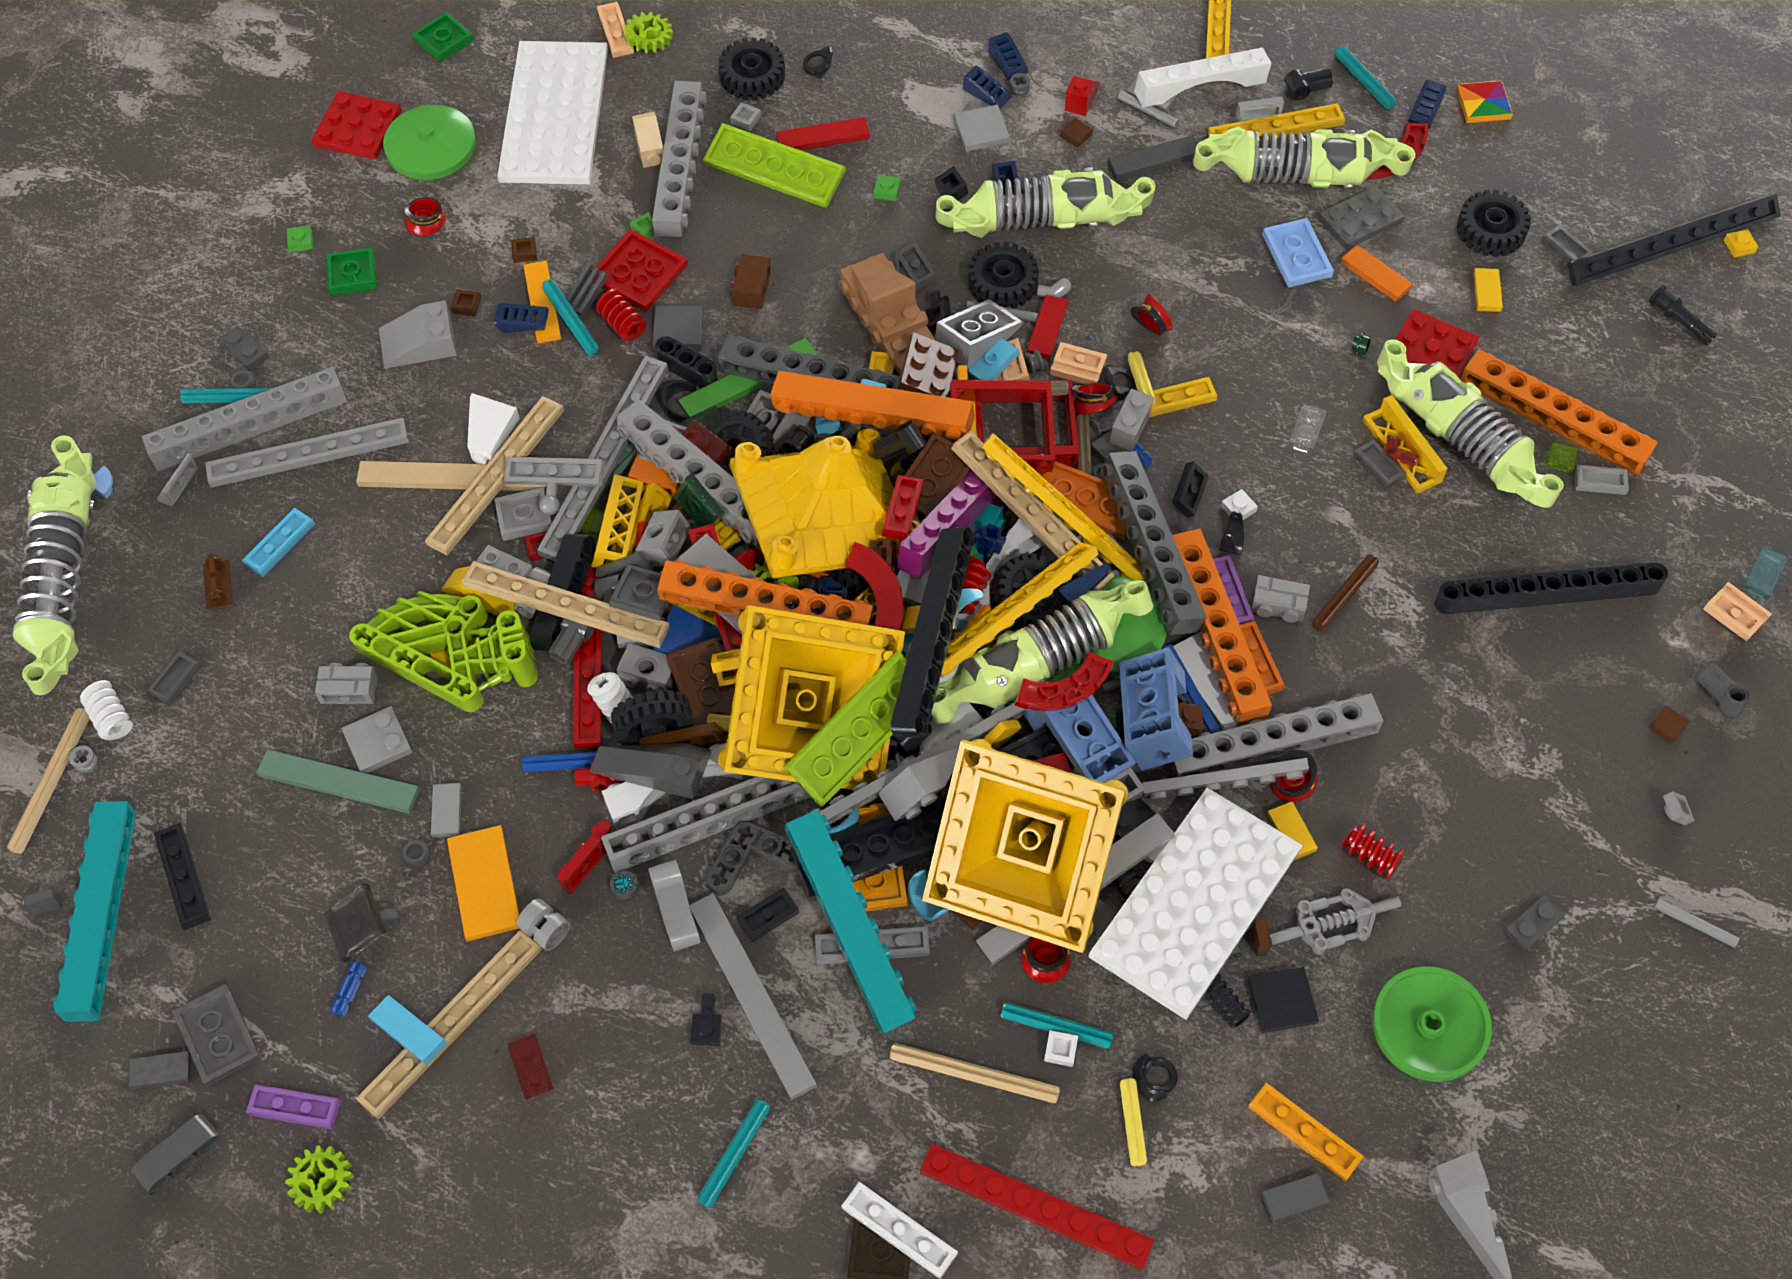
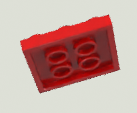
[311,91,402,160]
[592,229,688,312]
[1395,308,1480,378]

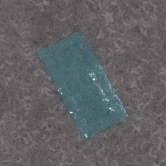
[1743,546,1788,600]

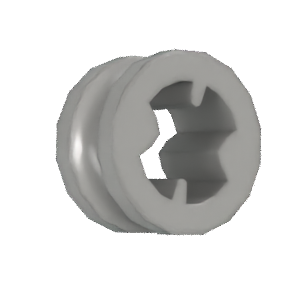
[69,745,98,773]

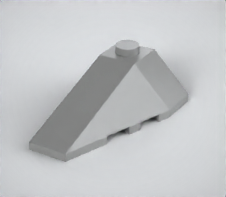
[747,390,809,455]
[1428,1151,1512,1279]

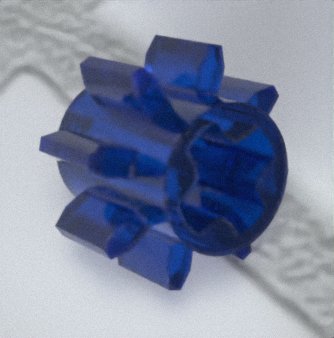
[974,523,1006,557]

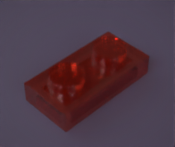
[682,420,732,465]
[507,1034,554,1100]

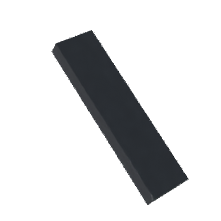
[154,823,211,930]

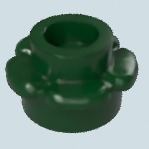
[1352,332,1371,356]

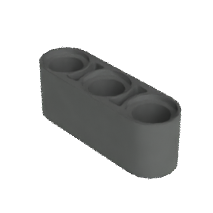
[131,1114,221,1195]

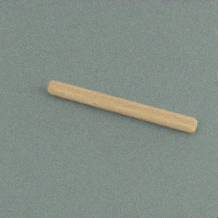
[7,708,90,854]
[890,1043,1060,1103]

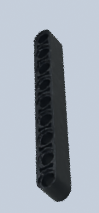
[891,526,974,738]
[1434,562,1668,614]

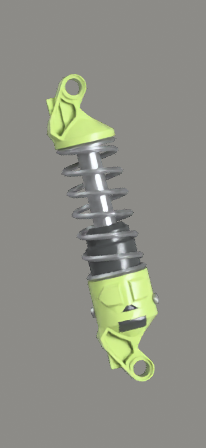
[13,435,97,695]

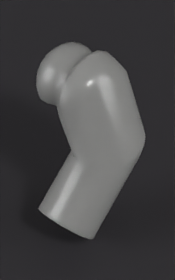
[1037,278,1071,298]

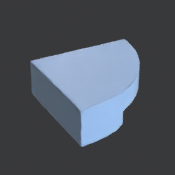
[94,466,113,499]

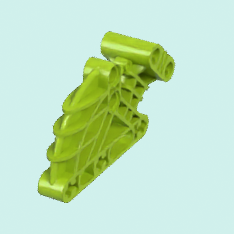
[349,591,538,712]

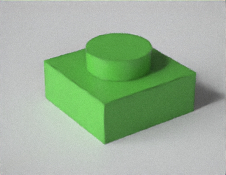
[874,175,901,201]
[287,225,314,252]

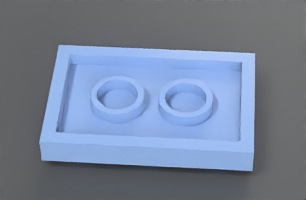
[1262,218,1334,288]

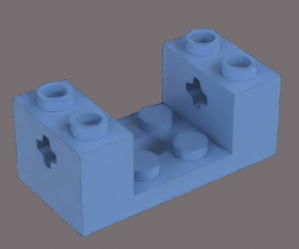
[1119,647,1193,770]
[1022,675,1136,783]

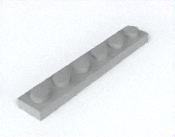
[1142,758,1309,800]

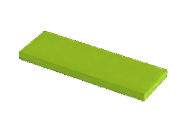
[703,123,846,208]
[783,651,907,807]

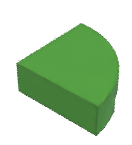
[630,212,653,238]

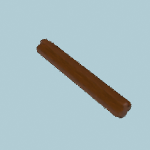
[1312,554,1379,632]

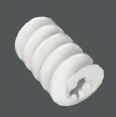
[587,672,634,723]
[80,680,133,740]

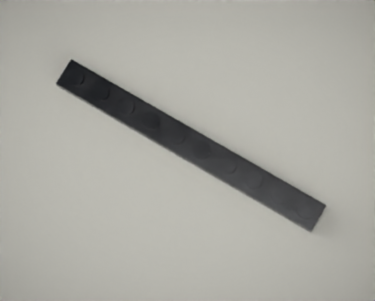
[1567,193,1781,286]

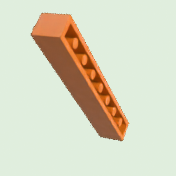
[770,371,975,441]

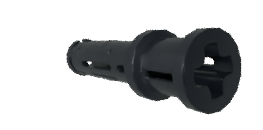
[1649,285,1717,345]

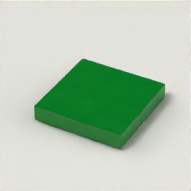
[412,12,475,63]
[326,247,377,296]

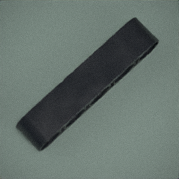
[530,534,596,651]

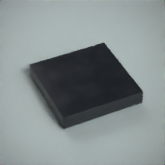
[1247,967,1319,1033]

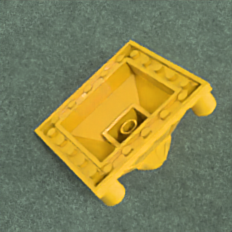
[729,428,920,578]
[718,605,905,790]
[922,739,1128,953]

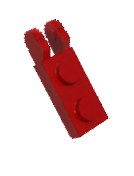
[557,820,614,894]

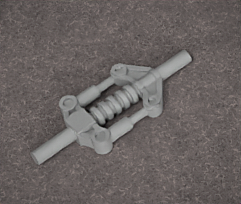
[1269,888,1401,955]

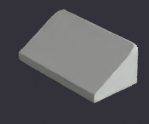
[157,453,198,506]

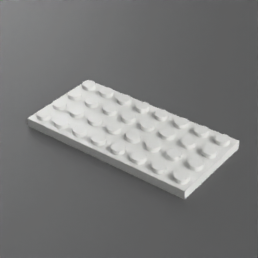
[497,41,608,184]
[1089,788,1303,1020]

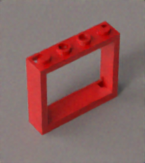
[975,379,1079,468]
[949,380,1056,474]

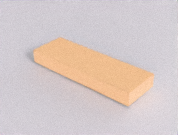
[597,2,634,58]

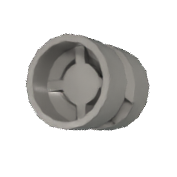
[516,898,571,951]

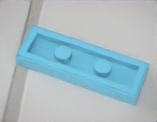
[242,508,315,577]
[368,995,447,1065]

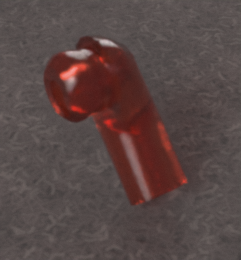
[1384,437,1419,467]

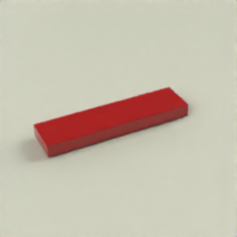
[776,117,870,150]

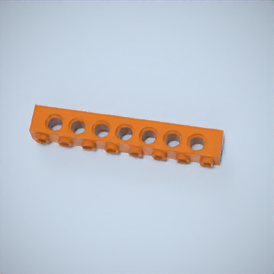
[1461,349,1658,476]
[1172,528,1272,725]
[657,560,873,625]

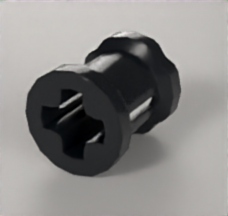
[782,425,814,453]

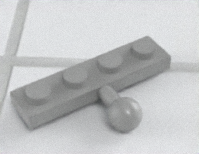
[504,457,605,516]

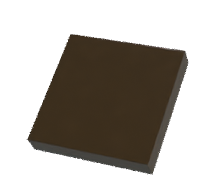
[847,1218,911,1279]

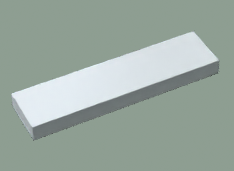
[841,1182,958,1279]

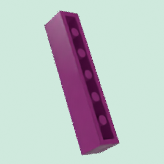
[897,470,997,579]

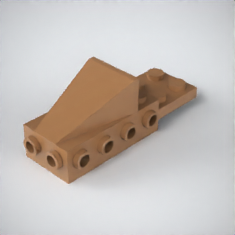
[838,253,936,376]

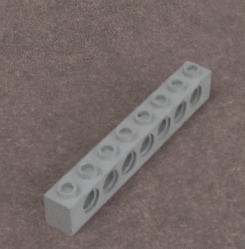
[652,81,707,237]
[142,367,347,472]
[617,399,760,549]
[1168,693,1383,778]
[601,777,811,874]

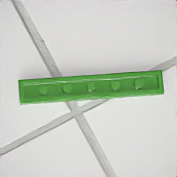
[678,338,818,422]

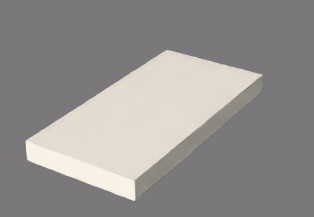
[1173,632,1248,730]

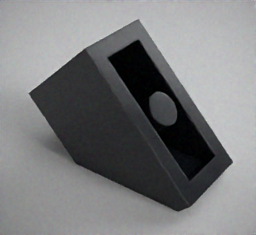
[1112,798,1156,845]

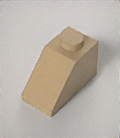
[632,111,663,168]

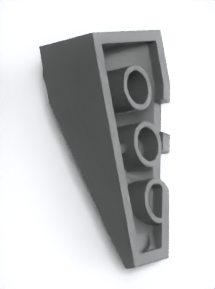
[590,743,712,800]

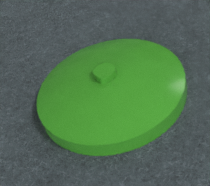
[383,105,476,180]
[1061,576,1167,676]
[1372,967,1492,1082]

